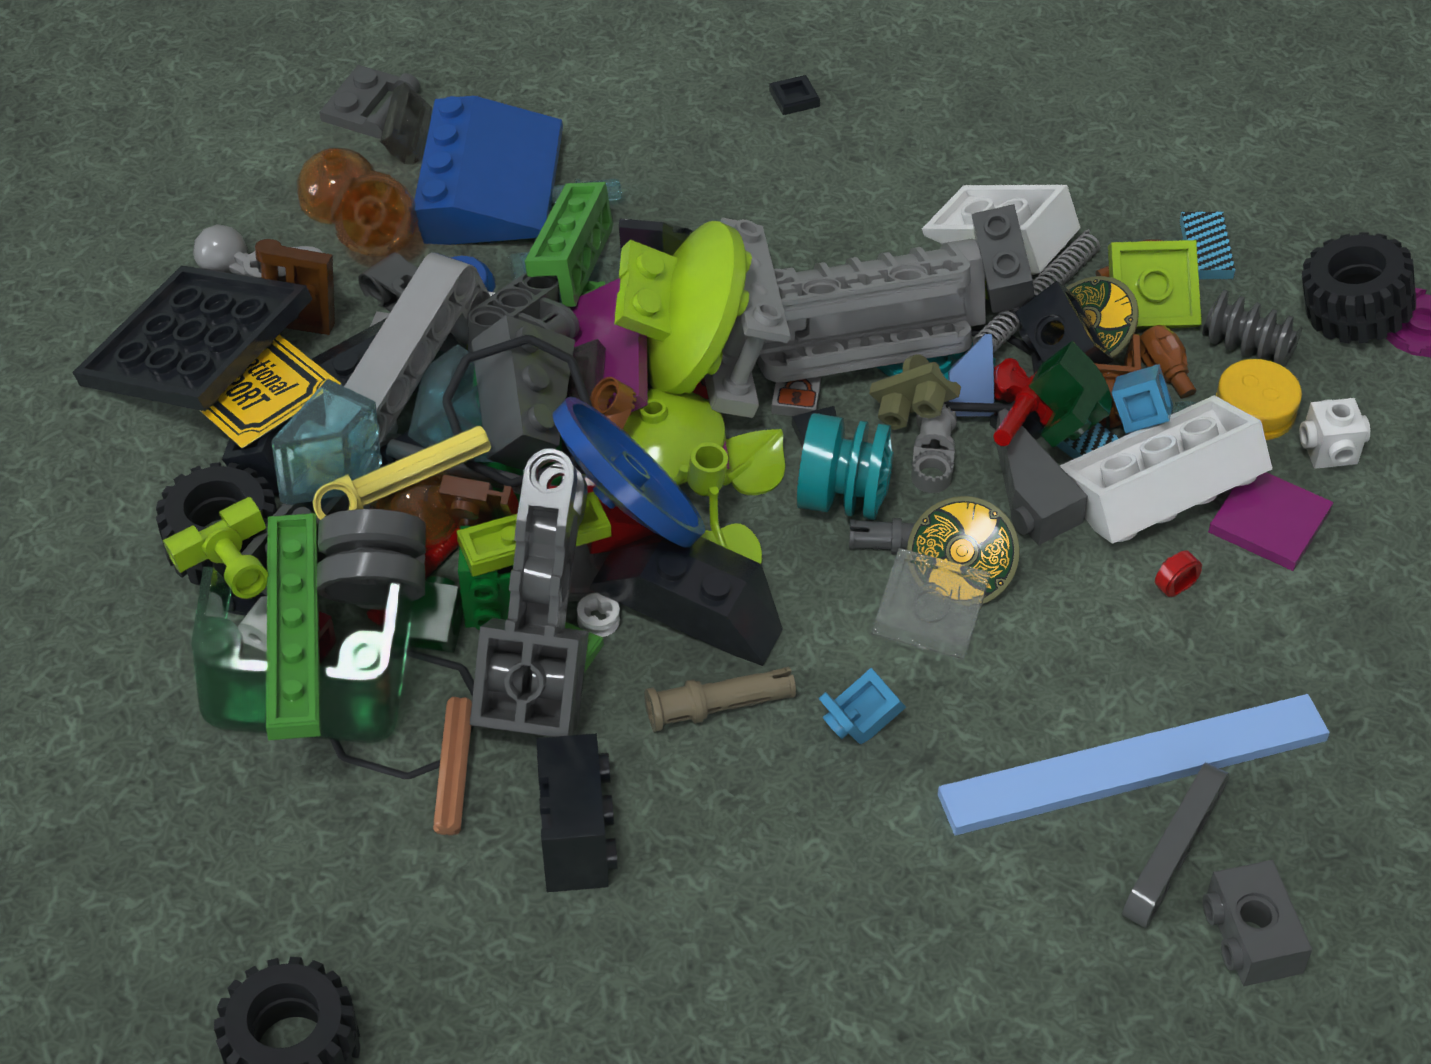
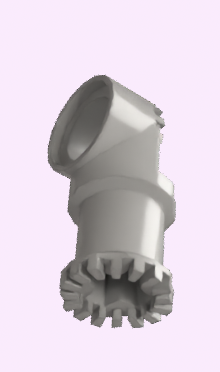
[911,404,957,493]

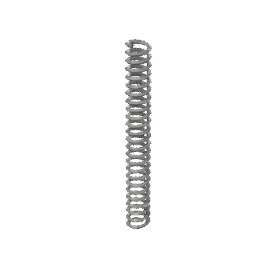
[973,229,1101,353]

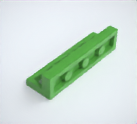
[525,182,613,307]

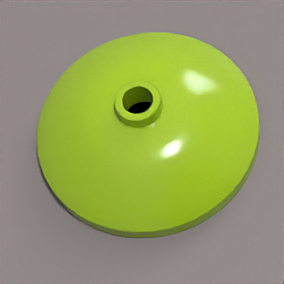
[623,388,726,484]

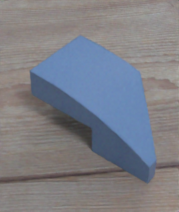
[948,334,994,416]

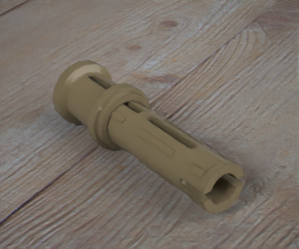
[644,666,796,732]

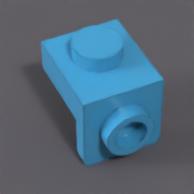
[819,668,906,745]

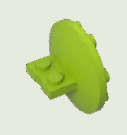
[614,221,752,395]

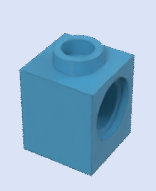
[1112,364,1173,433]

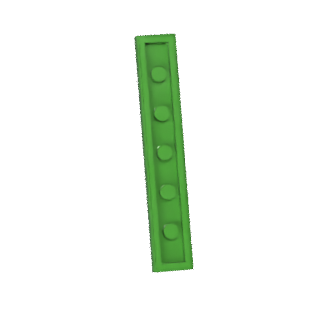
[266,513,321,741]

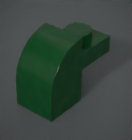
[1029,341,1112,447]

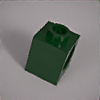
[399,576,463,653]

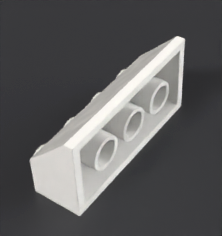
[1060,395,1272,544]

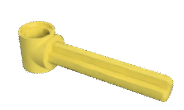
[313,426,491,520]

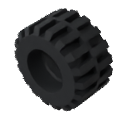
[1302,232,1416,344]
[156,462,277,588]
[214,957,361,1064]

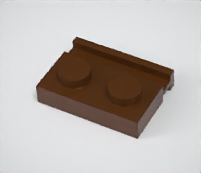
[439,475,519,529]

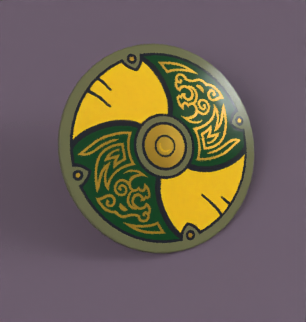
[1057,276,1139,358]
[907,496,1020,608]

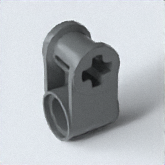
[358,252,418,312]

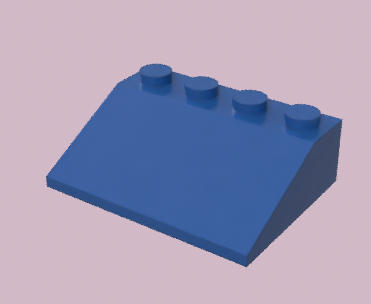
[412,96,563,245]

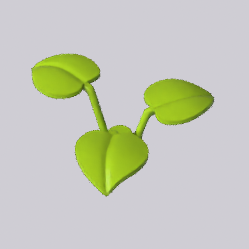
[582,429,785,564]

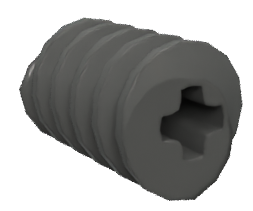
[1202,289,1302,367]

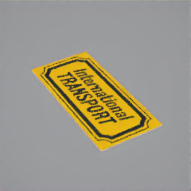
[201,334,342,448]

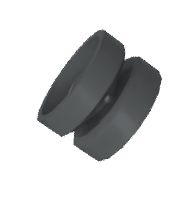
[317,509,426,606]

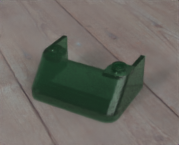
[191,567,413,743]

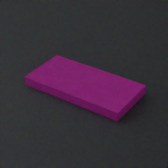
[566,278,648,412]

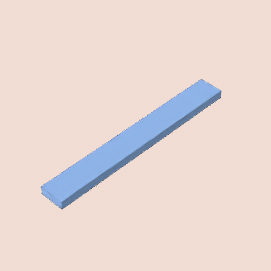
[937,694,1330,836]

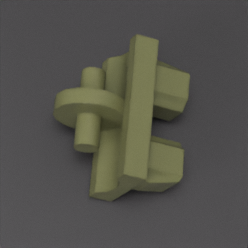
[869,354,961,430]

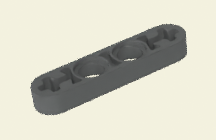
[1122,762,1229,928]

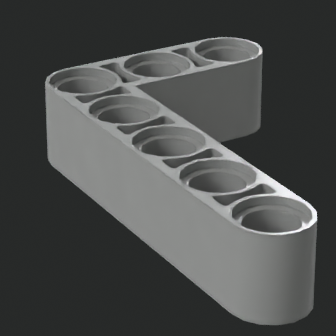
[326,252,491,452]

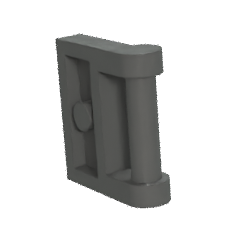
[319,65,421,139]

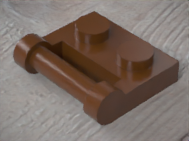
[255,239,335,335]

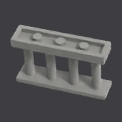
[704,218,791,418]

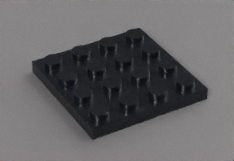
[72,265,313,411]

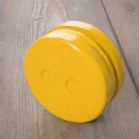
[1216,359,1302,440]

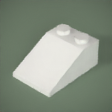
[922,185,1080,275]

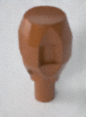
[1140,325,1196,399]

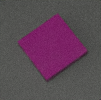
[1208,472,1334,571]

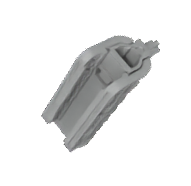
[756,239,986,382]

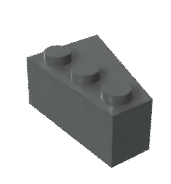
[471,315,575,470]

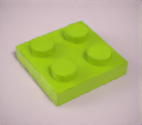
[1108,240,1202,329]

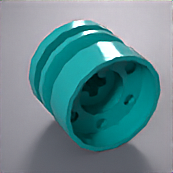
[797,413,894,520]

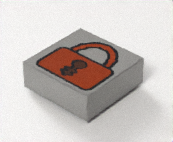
[771,377,821,416]

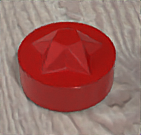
[1155,550,1202,597]

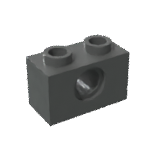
[971,204,1034,313]
[1202,860,1312,986]

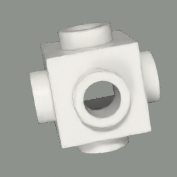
[1299,398,1370,469]

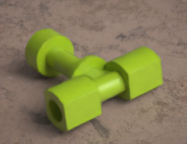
[162,497,269,599]

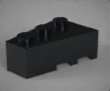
[536,733,618,892]

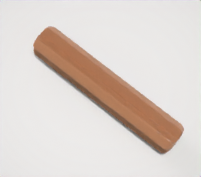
[433,697,472,835]

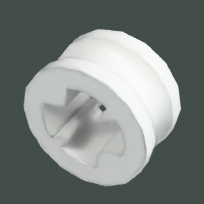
[577,592,620,637]

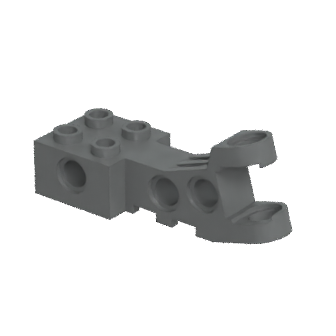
[470,448,589,737]

